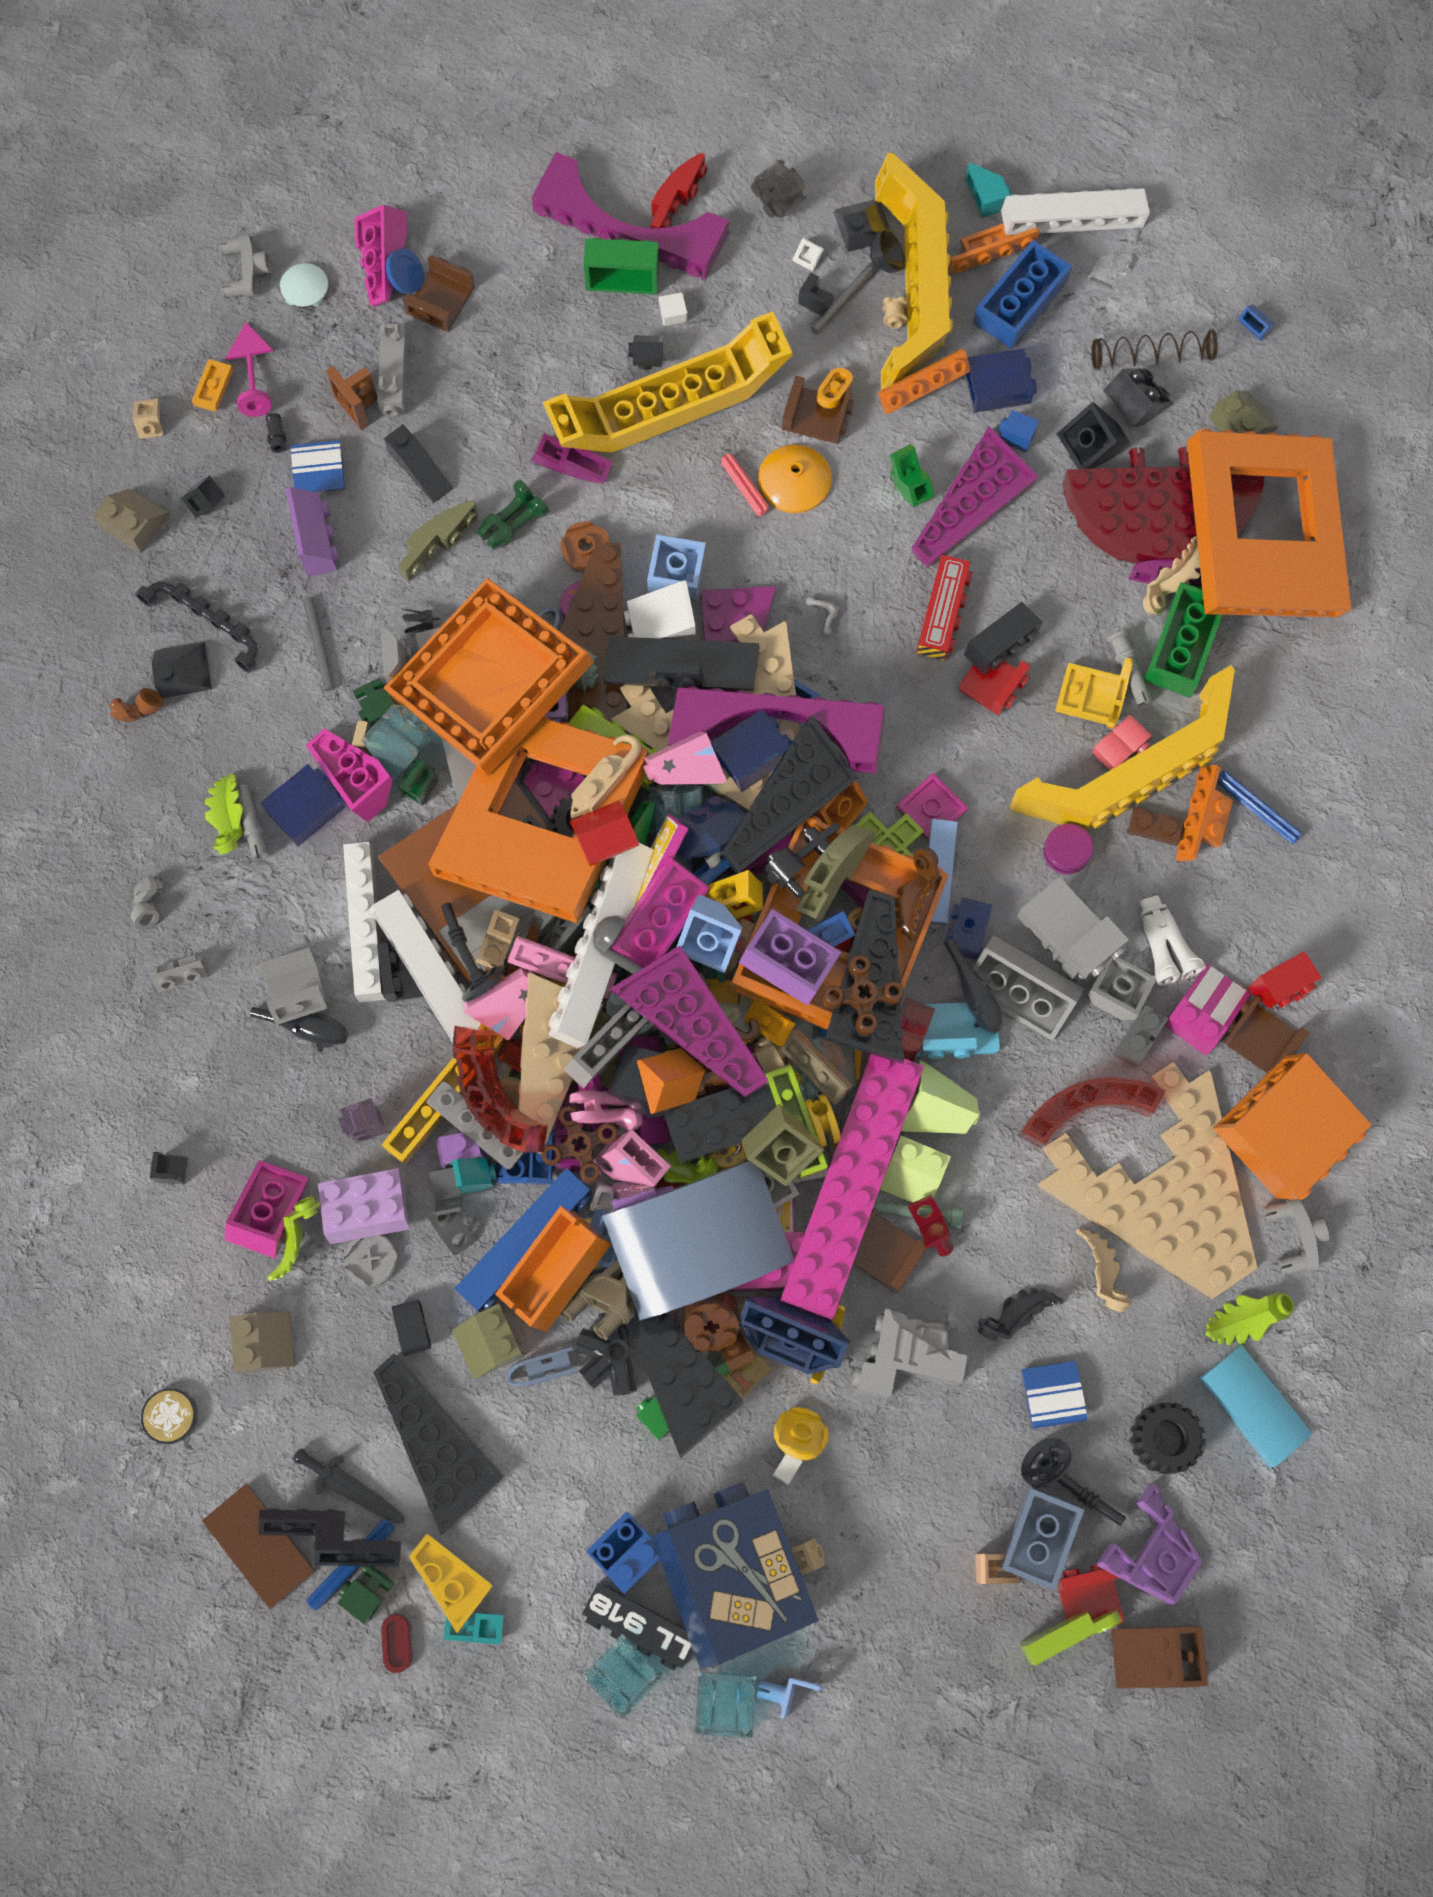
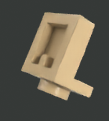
[133,398,163,439]
[791,1538,825,1575]

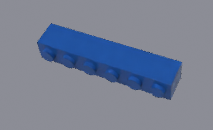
[454,1168,591,1313]

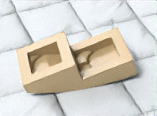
[476,909,520,968]

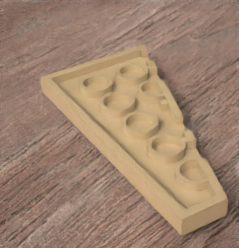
[515,973,603,1154]

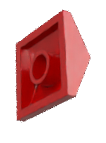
[570,800,639,866]

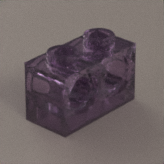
[338,1098,387,1143]

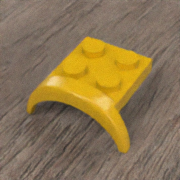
[1055,658,1133,729]

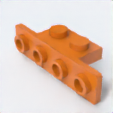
[948,224,1040,275]
[878,349,971,414]
[1175,765,1233,862]

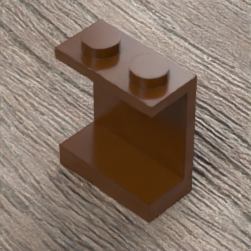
[403,255,475,332]
[782,375,855,444]
[1222,996,1310,1074]
[853,1209,926,1293]

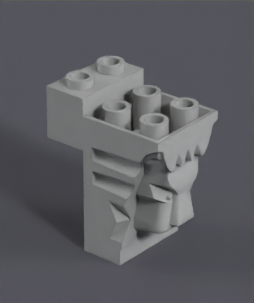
[1017,876,1129,982]
[851,1309,968,1400]

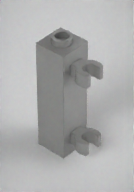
[377,323,408,417]

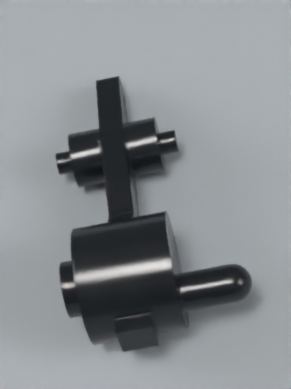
[764,822,841,898]

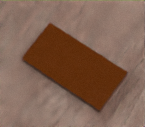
[202,1483,315,1609]

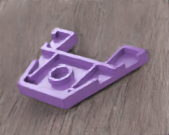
[1097,1483,1202,1605]

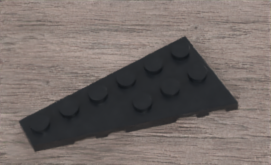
[720,715,859,873]
[824,889,904,1064]
[627,1311,744,1459]

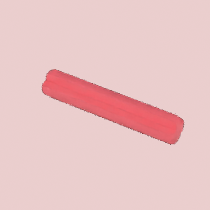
[721,453,769,516]

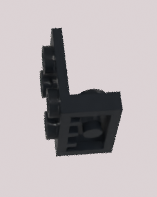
[377,943,424,1002]

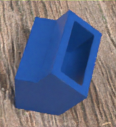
[1238,304,1275,341]

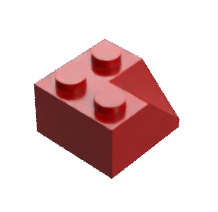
[1247,951,1322,1009]

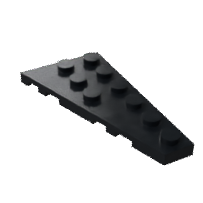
[373,1353,504,1536]

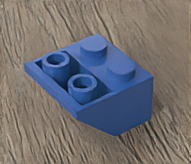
[586,1511,659,1594]

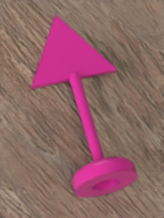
[225,322,273,417]

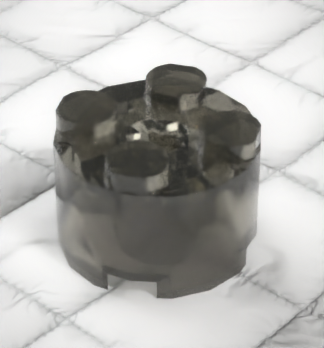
[751,159,807,218]

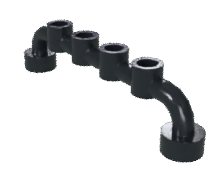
[135,581,258,673]

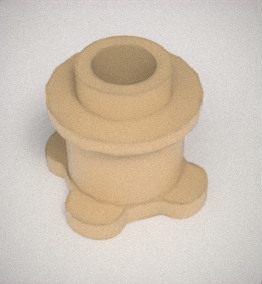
[882,297,907,329]

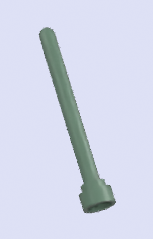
[872,1201,964,1229]

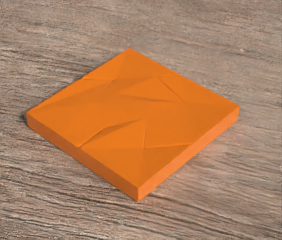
[384,577,594,776]

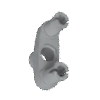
[218,233,271,299]
[1262,1199,1329,1277]

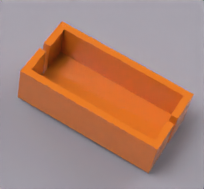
[496,1206,612,1332]

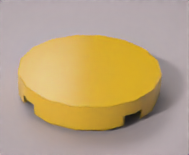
[774,1407,829,1460]

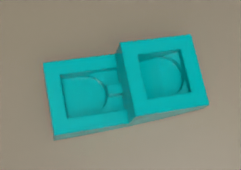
[443,1612,504,1645]

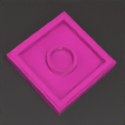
[896,773,969,840]

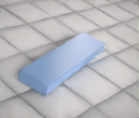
[928,819,957,924]

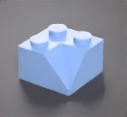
[647,535,706,601]
[677,894,742,973]

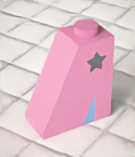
[644,731,727,784]
[463,967,543,1041]
[594,1129,671,1187]

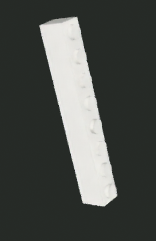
[548,842,654,1048]

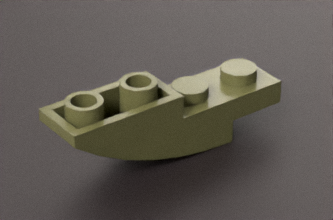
[398,501,478,581]
[796,824,876,923]

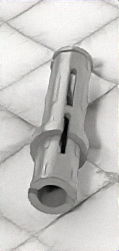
[234,784,268,860]

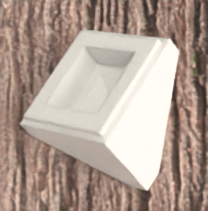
[792,238,824,271]
[590,1181,614,1212]

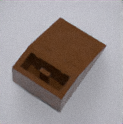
[1111,1625,1208,1688]

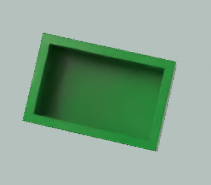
[583,237,659,295]

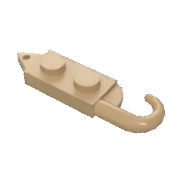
[571,735,641,818]

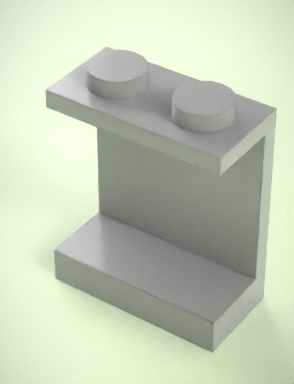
[259,947,327,1025]

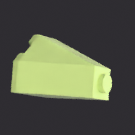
[901,1060,980,1134]

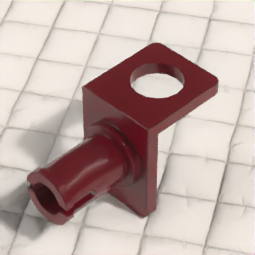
[908,1195,954,1257]

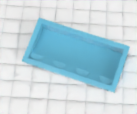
[1199,1345,1313,1468]

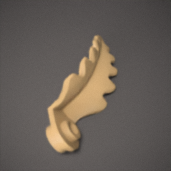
[1143,536,1200,615]
[1076,1228,1132,1312]

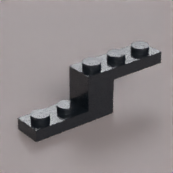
[258,1508,401,1567]

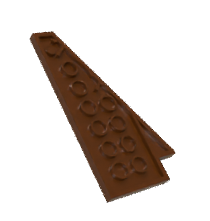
[550,543,627,723]

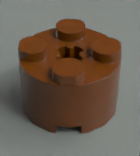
[684,1292,739,1352]

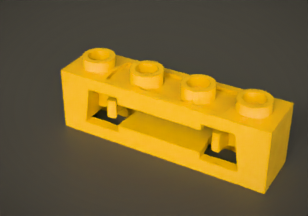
[679,870,763,934]

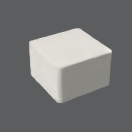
[659,293,687,326]
[772,1454,803,1486]

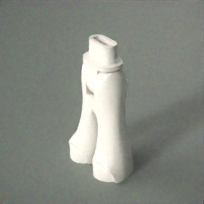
[1139,895,1206,986]

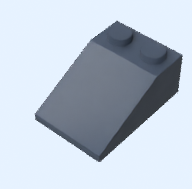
[1001,1485,1084,1591]

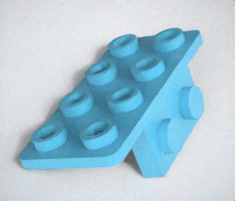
[900,1003,1000,1059]

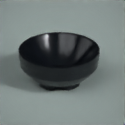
[869,229,904,274]

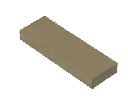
[780,1028,852,1105]

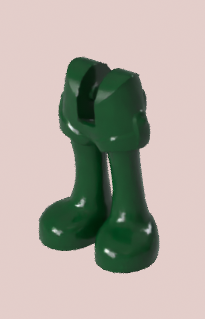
[477,479,550,550]

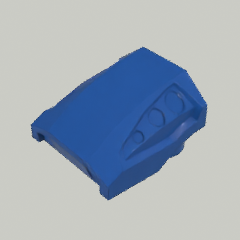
[496,1129,555,1185]

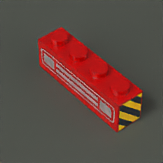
[916,554,973,661]

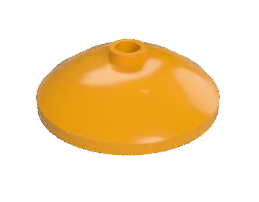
[758,444,832,513]

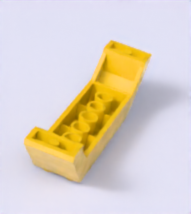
[875,153,953,390]
[543,311,792,453]
[1010,665,1235,831]

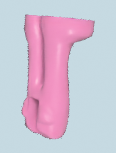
[569,1090,642,1131]

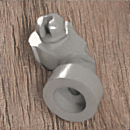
[130,875,163,930]

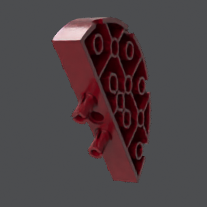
[1062,446,1265,564]

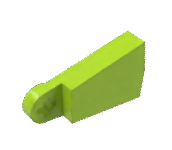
[1020,1610,1122,1666]

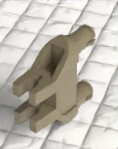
[560,1259,636,1340]

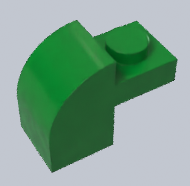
[889,444,935,507]

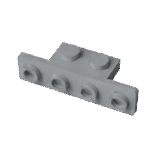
[427,1082,525,1169]

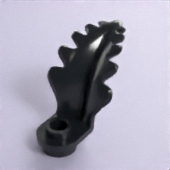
[977,1288,1064,1341]

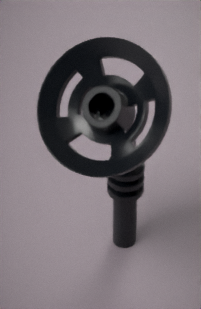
[441,903,506,1002]
[1021,1438,1126,1527]

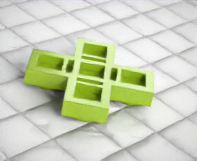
[856,812,924,856]

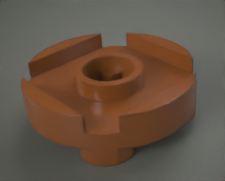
[561,521,610,572]

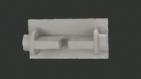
[149,954,208,993]

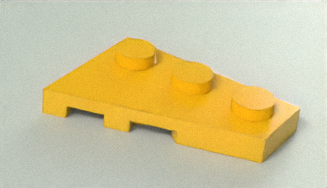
[409,1534,493,1634]

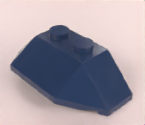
[676,796,747,861]
[739,1297,850,1374]

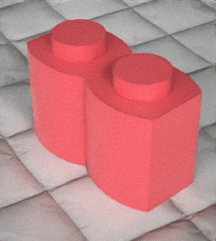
[1092,715,1152,771]

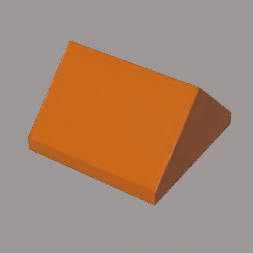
[637,1048,705,1114]

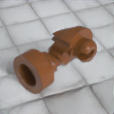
[110,688,163,722]

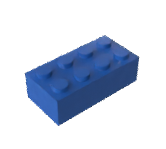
[973,240,1072,349]

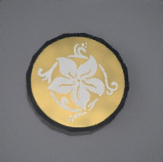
[141,1388,198,1444]

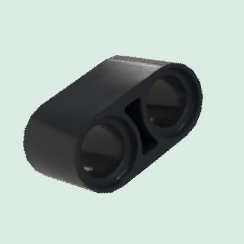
[392,1299,431,1357]

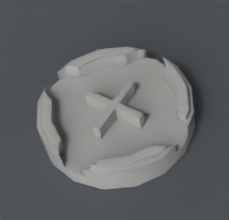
[343,1235,398,1287]

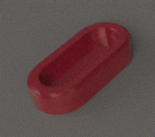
[381,1614,412,1673]

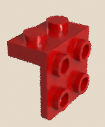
[959,661,1030,716]
[1057,1564,1124,1625]

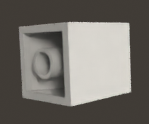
[623,580,696,640]

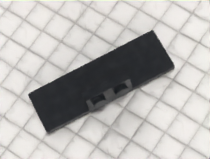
[603,636,760,691]

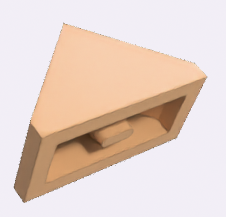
[975,1554,1020,1584]

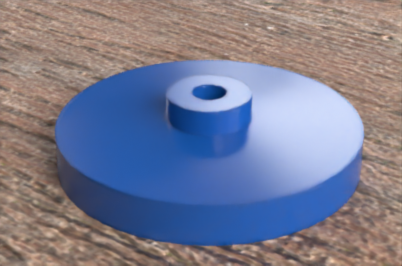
[386,248,424,294]

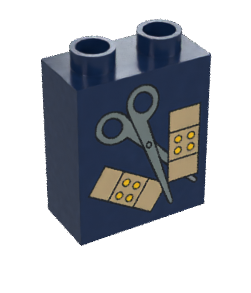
[651,1482,819,1669]

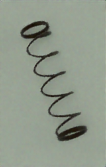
[1091,329,1218,370]

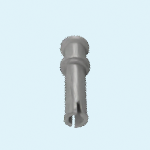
[1107,630,1152,707]

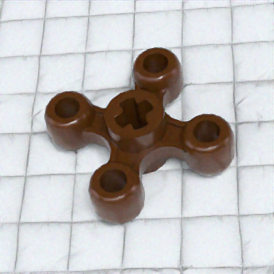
[822,955,904,1036]
[541,1106,619,1183]

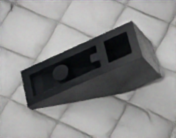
[384,424,453,503]

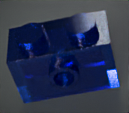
[945,897,992,960]

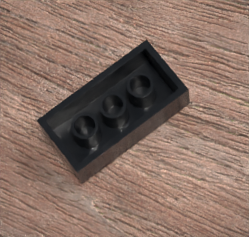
[664,1084,776,1165]

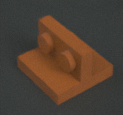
[325,366,378,431]

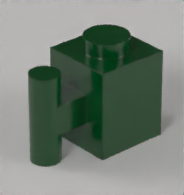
[352,677,400,730]
[398,759,439,806]
[337,1566,395,1624]

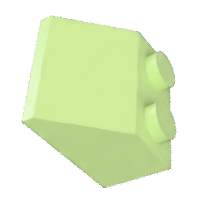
[880,1136,951,1208]

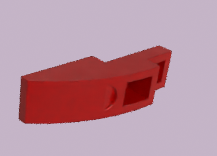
[651,153,708,228]

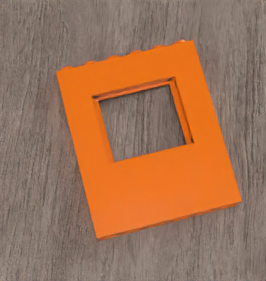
[1187,429,1351,618]
[428,716,649,923]
[729,816,949,1030]

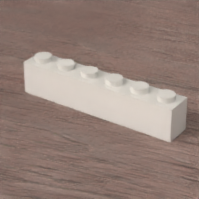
[1001,188,1150,235]
[343,842,386,1003]
[370,890,481,1044]

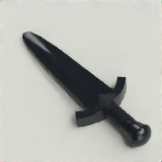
[293,1448,405,1523]

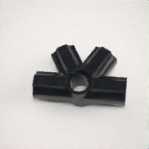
[575,1312,637,1396]

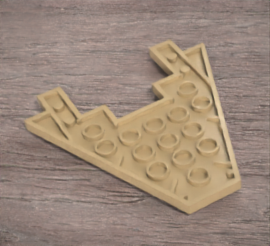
[611,614,801,811]
[1038,1062,1257,1299]

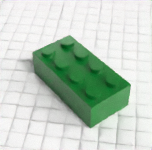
[1144,582,1222,698]

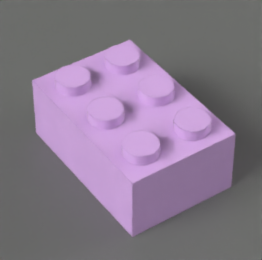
[318,1168,410,1244]

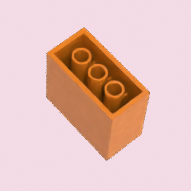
[1212,1053,1371,1200]

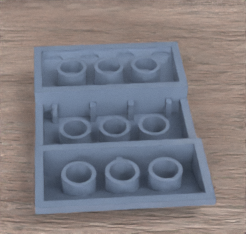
[602,1161,794,1320]

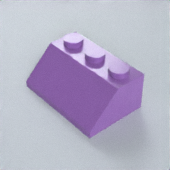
[285,487,339,577]
[739,909,841,1006]

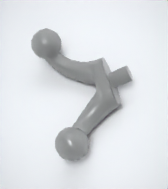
[806,596,840,636]

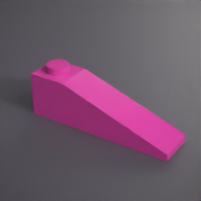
[355,204,408,307]
[306,728,393,822]

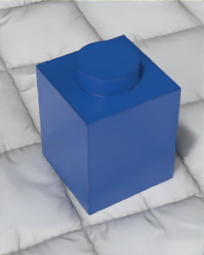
[998,410,1039,453]

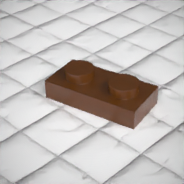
[1127,807,1184,846]
[719,1330,756,1372]

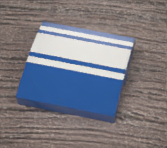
[291,440,346,492]
[1021,1361,1087,1429]

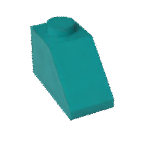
[965,163,1012,218]
[452,1158,497,1195]

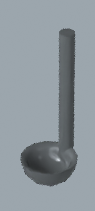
[593,915,643,974]

